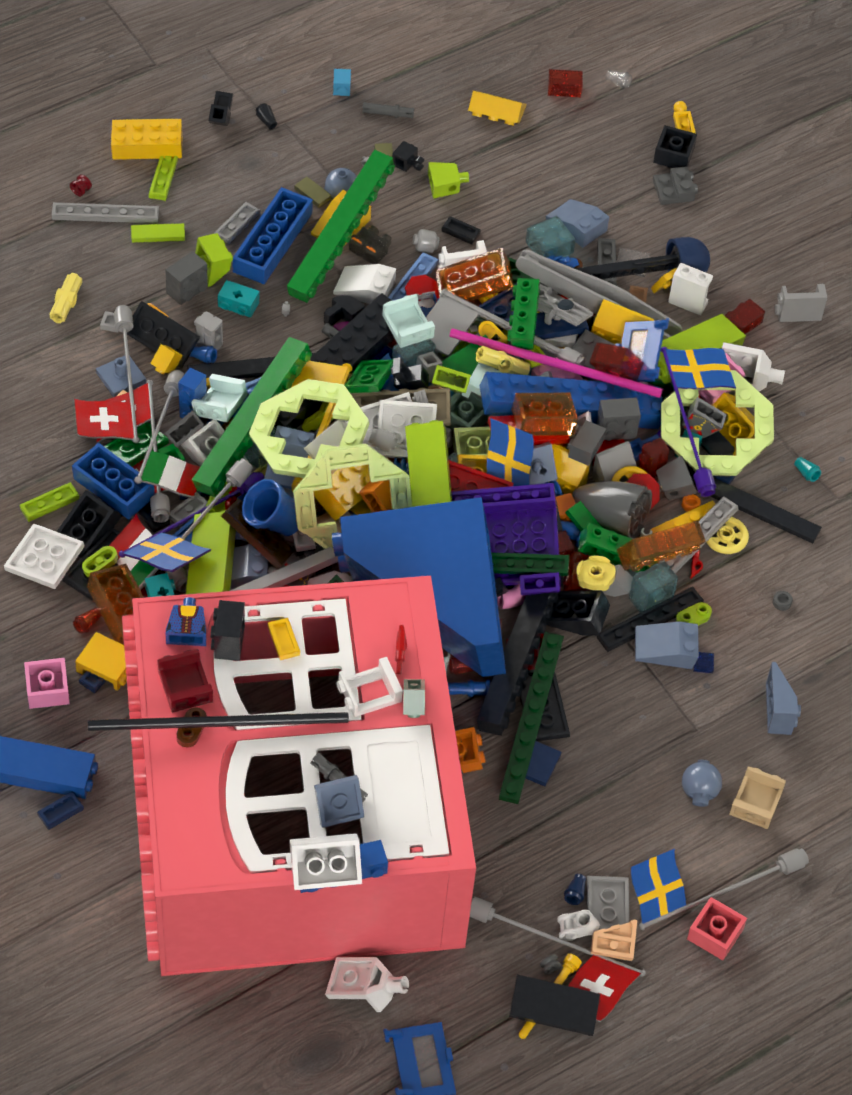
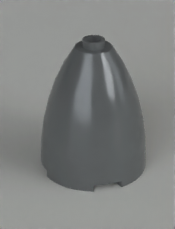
[572,481,652,540]

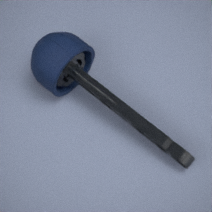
[574,237,710,279]

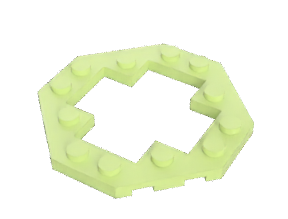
[661,370,774,476]
[249,379,369,478]
[293,444,412,549]

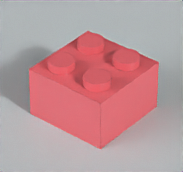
[687,897,747,960]

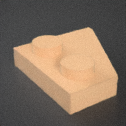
[590,920,637,961]

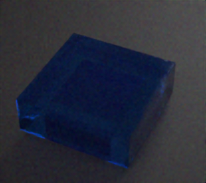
[693,652,714,673]

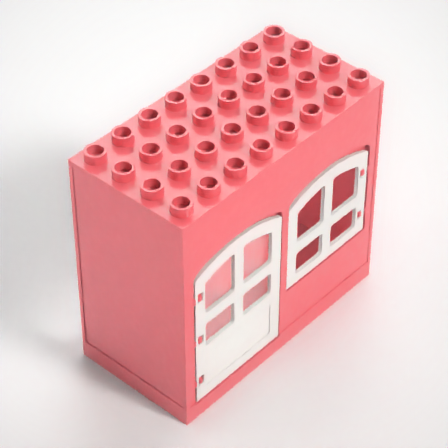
[122,576,476,976]

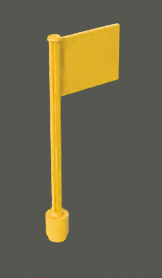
[291,361,352,492]

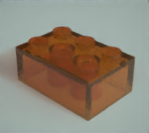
[512,392,578,436]

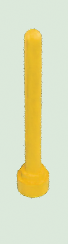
[519,953,582,1039]

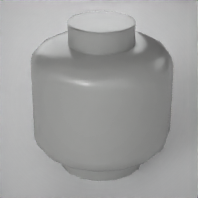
[412,229,440,254]

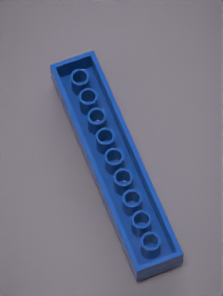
[479,372,663,429]

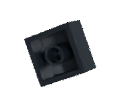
[653,125,697,168]
[210,600,245,661]

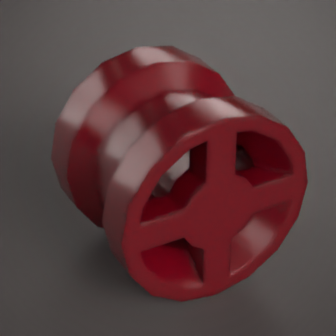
[70,174,92,197]

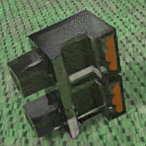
[349,225,392,264]

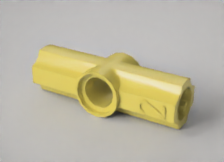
[50,273,82,324]
[476,346,530,375]

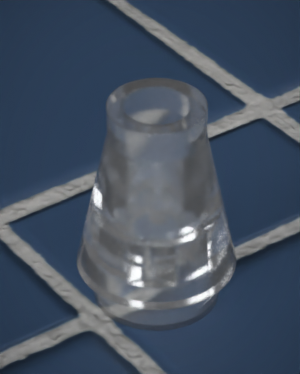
[606,70,632,88]

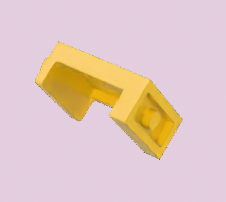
[75,632,127,691]

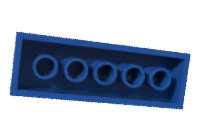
[232,187,313,285]

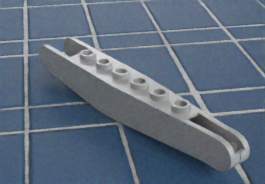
[516,250,683,340]

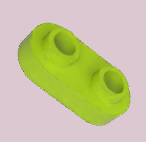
[82,546,118,578]
[676,602,712,626]

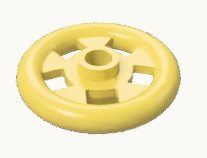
[706,517,749,554]

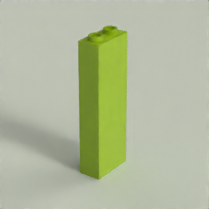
[641,314,746,384]
[405,420,452,507]
[186,510,236,594]

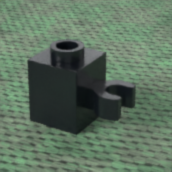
[392,141,425,172]

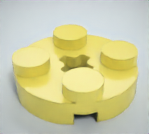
[577,556,616,591]

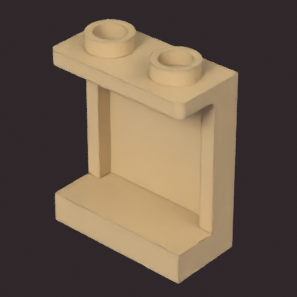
[729,766,786,829]

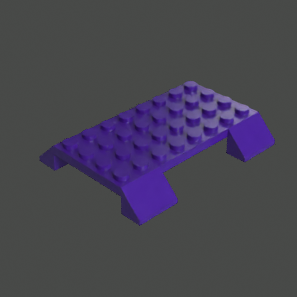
[411,483,561,595]

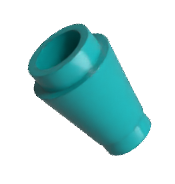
[794,457,821,482]

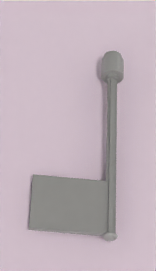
[421,289,586,366]

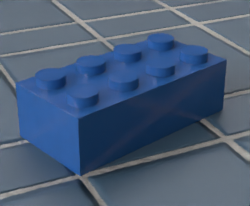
[72,443,155,520]

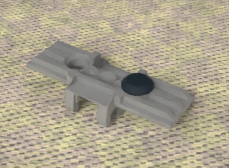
[512,284,593,326]

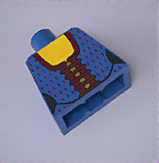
[165,597,207,646]

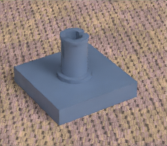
[96,356,146,397]
[529,442,557,485]
[314,775,364,828]

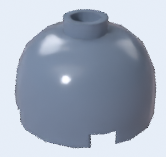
[324,168,357,199]

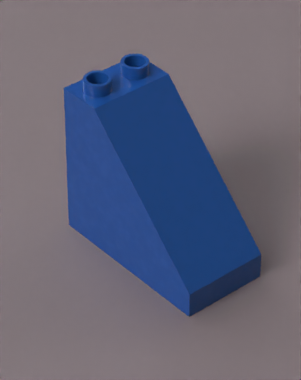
[332,497,506,677]

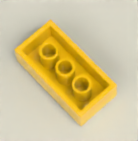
[111,119,183,160]
[313,465,370,521]

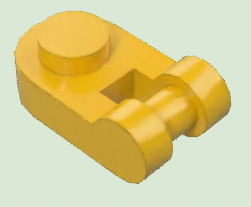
[478,321,510,344]

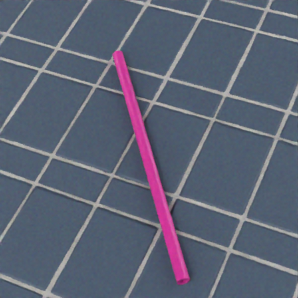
[449,328,662,398]

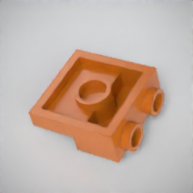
[455,727,486,773]

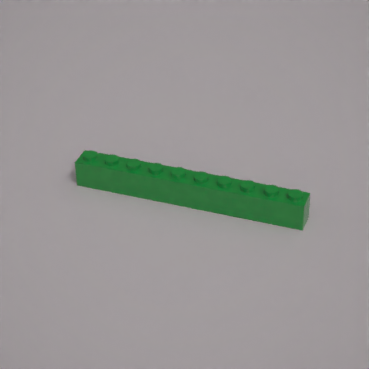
[287,149,395,303]
[192,337,312,497]

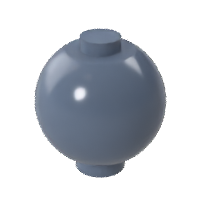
[682,760,722,807]

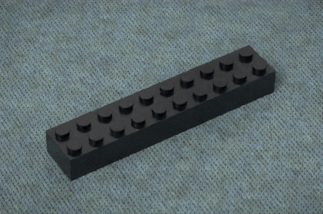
[273,293,394,430]

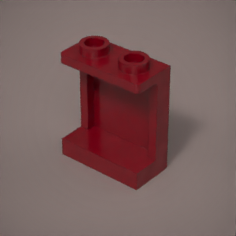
[157,649,213,713]

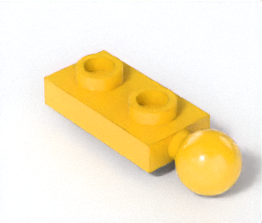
[673,101,696,133]

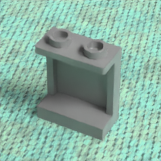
[775,284,827,322]

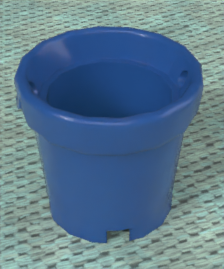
[242,479,298,536]

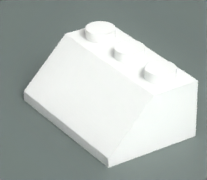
[290,834,362,890]

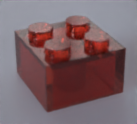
[589,342,644,382]

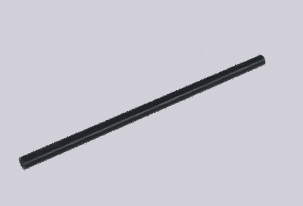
[88,712,349,731]

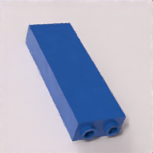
[0,736,98,799]

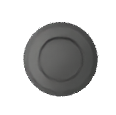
[772,591,793,611]

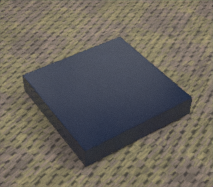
[526,741,562,787]

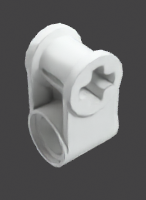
[557,910,600,941]

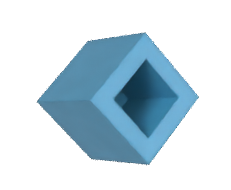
[333,69,351,96]

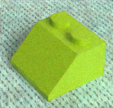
[195,233,233,287]

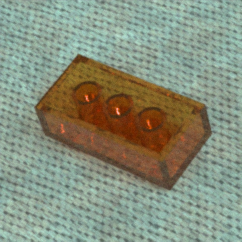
[435,247,514,302]
[617,520,706,572]
[87,564,144,645]

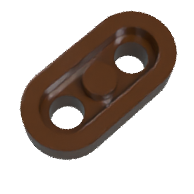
[177,707,207,748]

